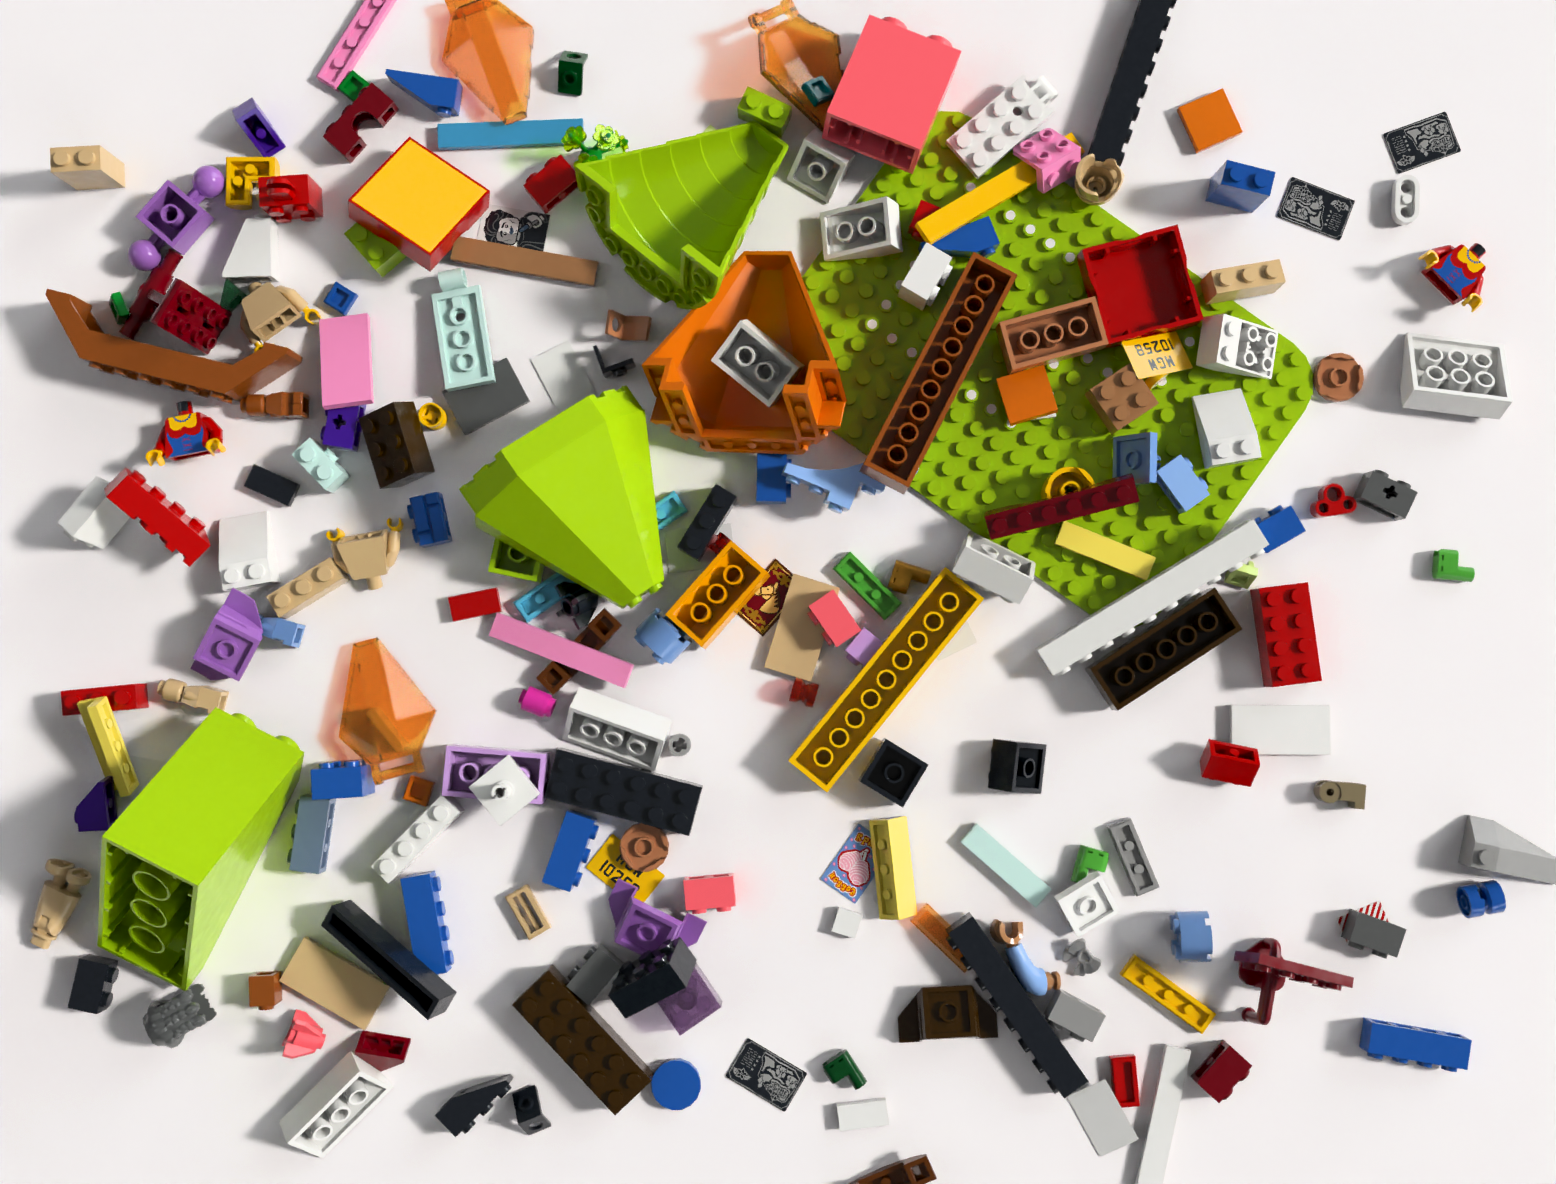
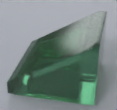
[220,278,247,312]

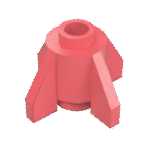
[282,1009,326,1059]

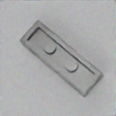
[1107,818,1159,896]

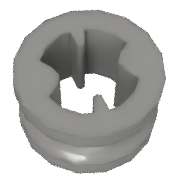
[669,734,691,756]

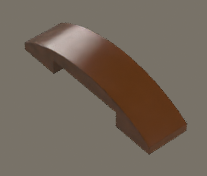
[536,608,622,695]
[849,1154,937,1184]

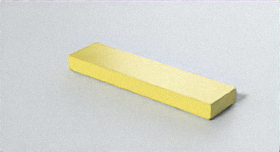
[1054,521,1156,581]

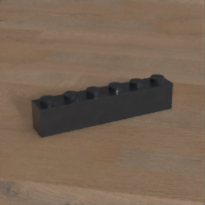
[321,900,457,1020]

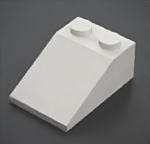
[820,196,903,261]
[1191,388,1262,469]
[219,511,281,591]

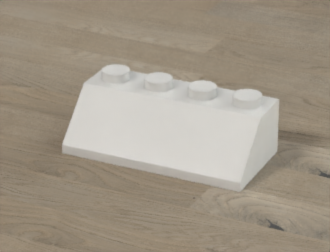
[562,687,672,772]
[279,1050,393,1158]

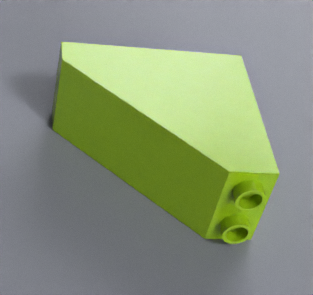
[97,707,304,991]

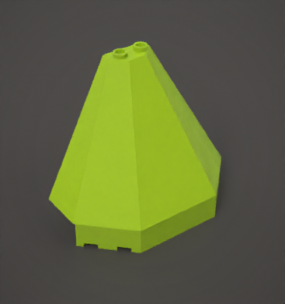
[459,385,664,609]

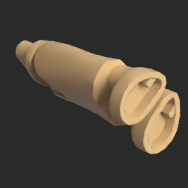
[30,859,92,949]

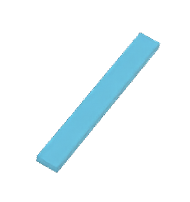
[513,491,688,623]

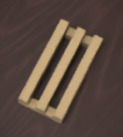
[505,884,552,940]

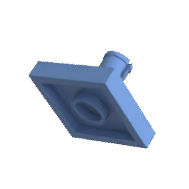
[1113,432,1161,485]

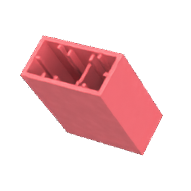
[822,15,961,174]

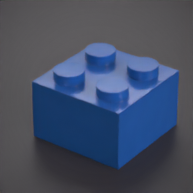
[310,759,375,800]

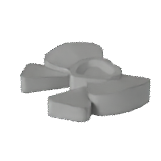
[1063,938,1101,976]

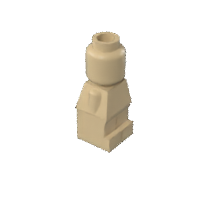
[157,678,229,714]

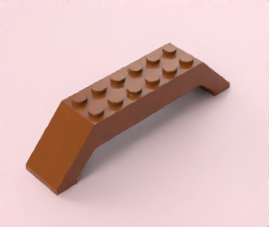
[45,289,303,404]

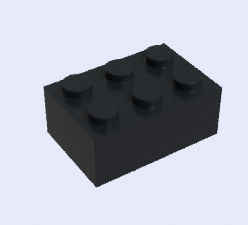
[608,937,697,1019]

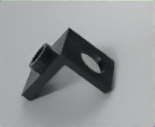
[593,345,636,378]
[512,1085,551,1135]

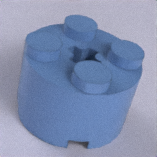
[634,608,692,665]
[1169,911,1213,963]

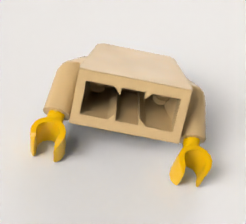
[240,282,321,352]
[326,517,404,590]

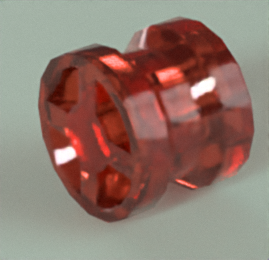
[708,532,730,555]

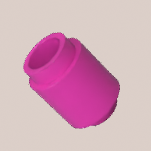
[518,686,557,718]

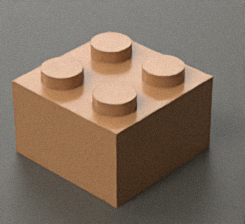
[1084,363,1159,435]

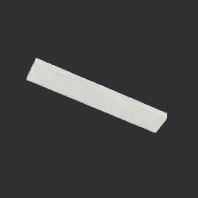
[1135,1044,1191,1184]

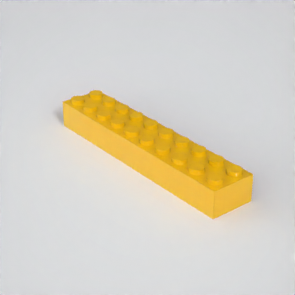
[788,567,984,792]

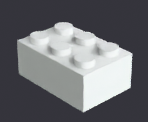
[711,319,805,407]
[952,531,1036,605]

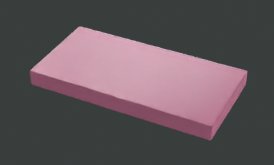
[319,313,374,410]

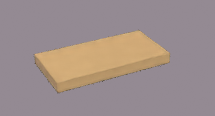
[764,573,840,682]
[279,936,390,1031]

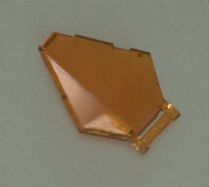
[442,0,534,125]
[748,0,844,132]
[339,637,437,785]

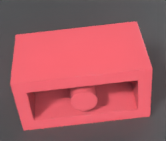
[807,590,861,647]
[683,873,736,914]

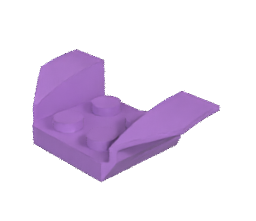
[190,588,263,681]
[608,878,707,955]

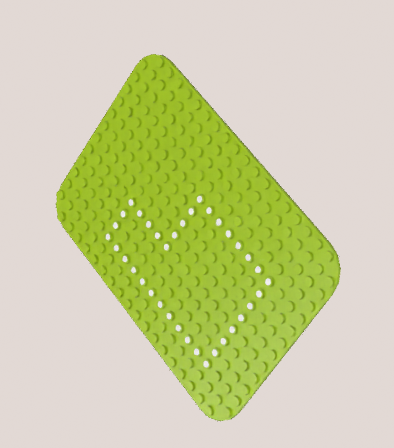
[802,111,1313,628]

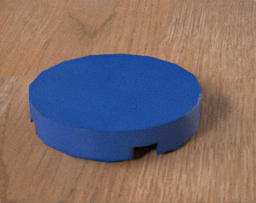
[651,1058,701,1110]

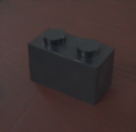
[68,954,119,1014]

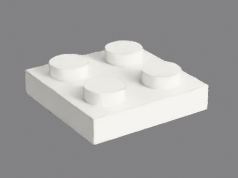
[1054,871,1120,938]

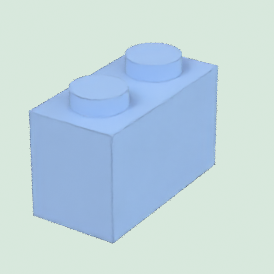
[1156,454,1210,514]

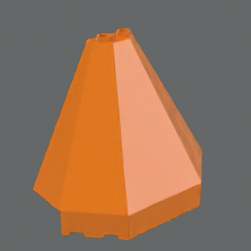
[641,251,847,455]

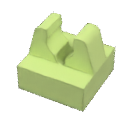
[1224,561,1258,589]

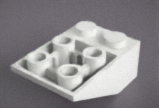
[1196,314,1279,379]

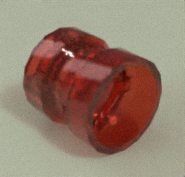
[789,677,819,708]

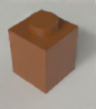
[249,971,282,1010]

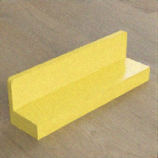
[77,696,140,797]
[869,816,917,920]

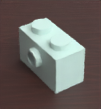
[291,438,351,493]

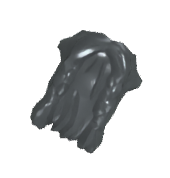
[142,983,217,1049]

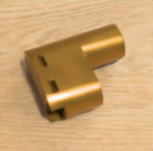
[887,560,931,595]

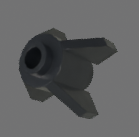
[554,582,599,630]

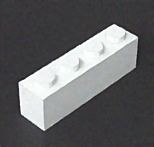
[371,795,465,884]

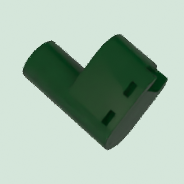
[822,1049,867,1090]

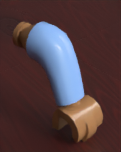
[990,919,1061,996]

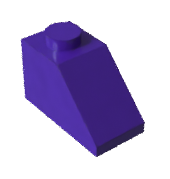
[232,98,286,157]
[74,776,118,832]

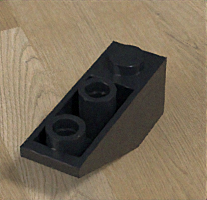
[435,1074,514,1137]

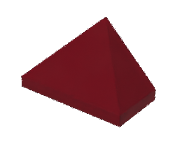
[355,1030,411,1072]

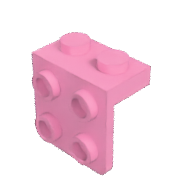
[1013,128,1081,194]

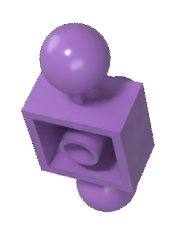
[128,166,225,271]

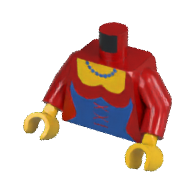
[1418,243,1486,312]
[145,401,226,466]

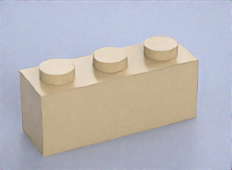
[1200,259,1286,305]
[266,557,350,618]

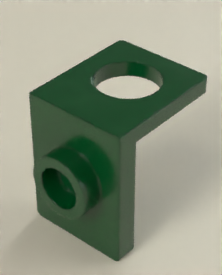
[558,51,588,96]

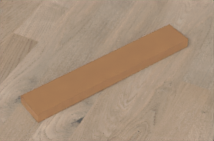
[450,236,599,287]

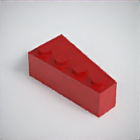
[104,467,211,567]

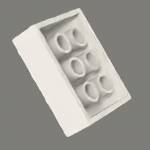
[1400,332,1513,420]

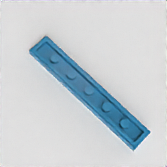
[437,118,584,150]

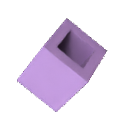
[844,627,883,666]

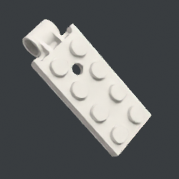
[945,74,1059,180]

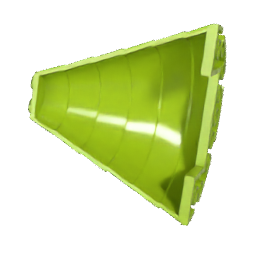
[575,121,789,309]

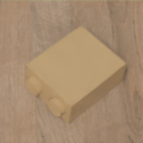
[50,145,125,190]

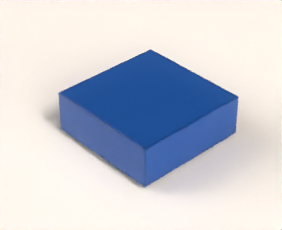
[323,282,358,316]

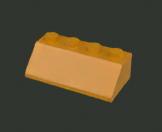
[665,540,770,650]

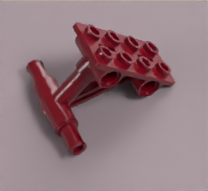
[119,248,232,354]

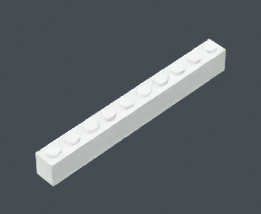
[1035,519,1269,676]

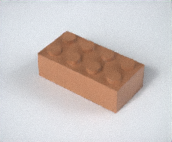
[995,296,1109,375]

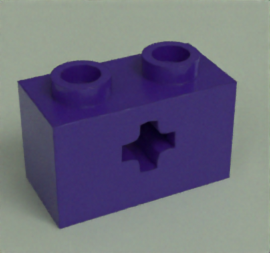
[320,404,366,452]

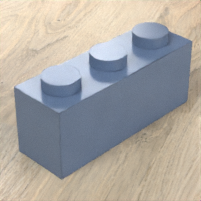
[287,794,336,874]

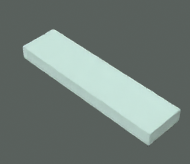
[960,823,1052,908]

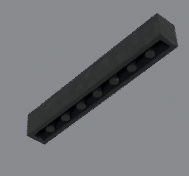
[1087,0,1177,167]
[945,912,1088,1098]

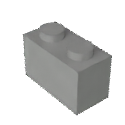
[1044,989,1106,1042]

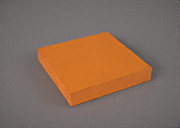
[1177,88,1243,154]
[996,365,1058,426]

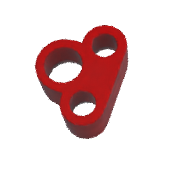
[1310,483,1357,518]

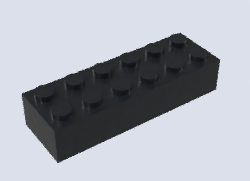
[544,747,703,836]

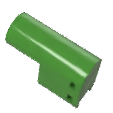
[1432,549,1475,582]
[1070,844,1109,883]

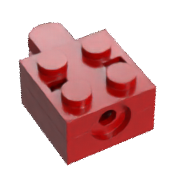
[258,174,323,223]

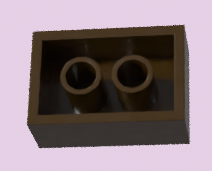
[359,401,435,489]

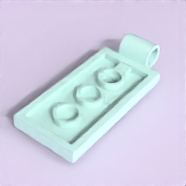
[431,267,496,392]

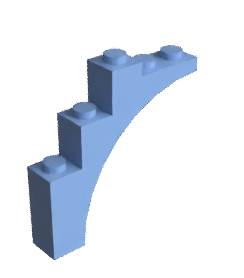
[781,463,918,514]

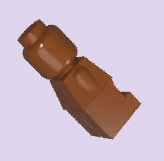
[240,392,310,419]

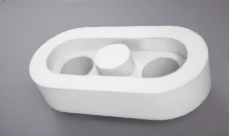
[1391,175,1420,225]

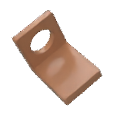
[605,310,652,341]

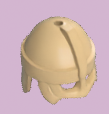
[1075,154,1125,205]

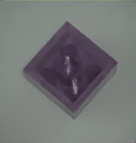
[657,962,722,1035]

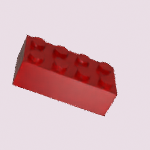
[1250,582,1322,687]

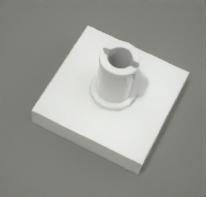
[469,755,541,826]

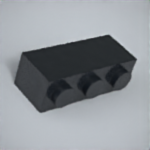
[677,484,737,562]

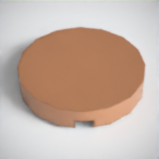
[1313,353,1364,402]
[620,823,669,872]

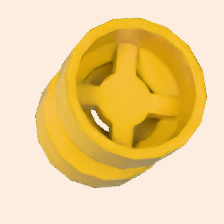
[418,403,448,430]

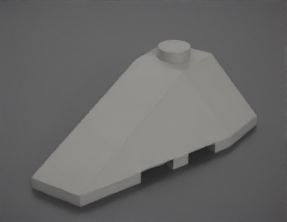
[1458,815,1556,885]

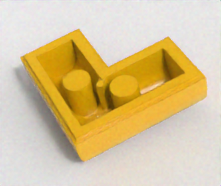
[225,157,280,210]

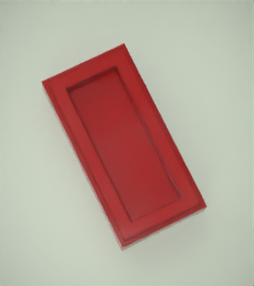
[448,588,502,622]
[1109,1054,1140,1108]

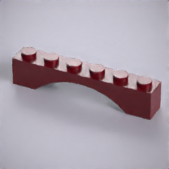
[984,473,1140,540]

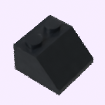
[988,739,1047,794]

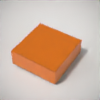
[402,775,435,807]

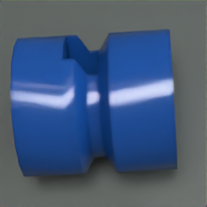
[1456,880,1506,919]

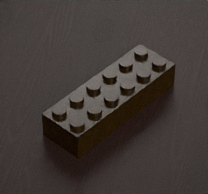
[1085,587,1242,711]
[512,965,654,1115]

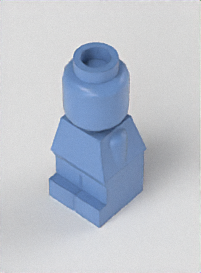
[259,614,306,648]

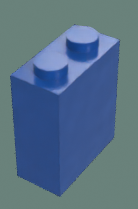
[1205,160,1276,213]

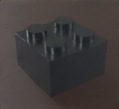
[858,738,928,808]

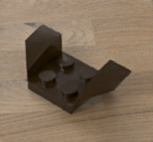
[898,985,998,1043]

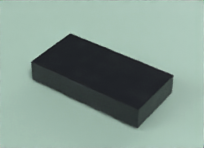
[244,464,300,507]

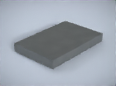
[442,358,530,435]

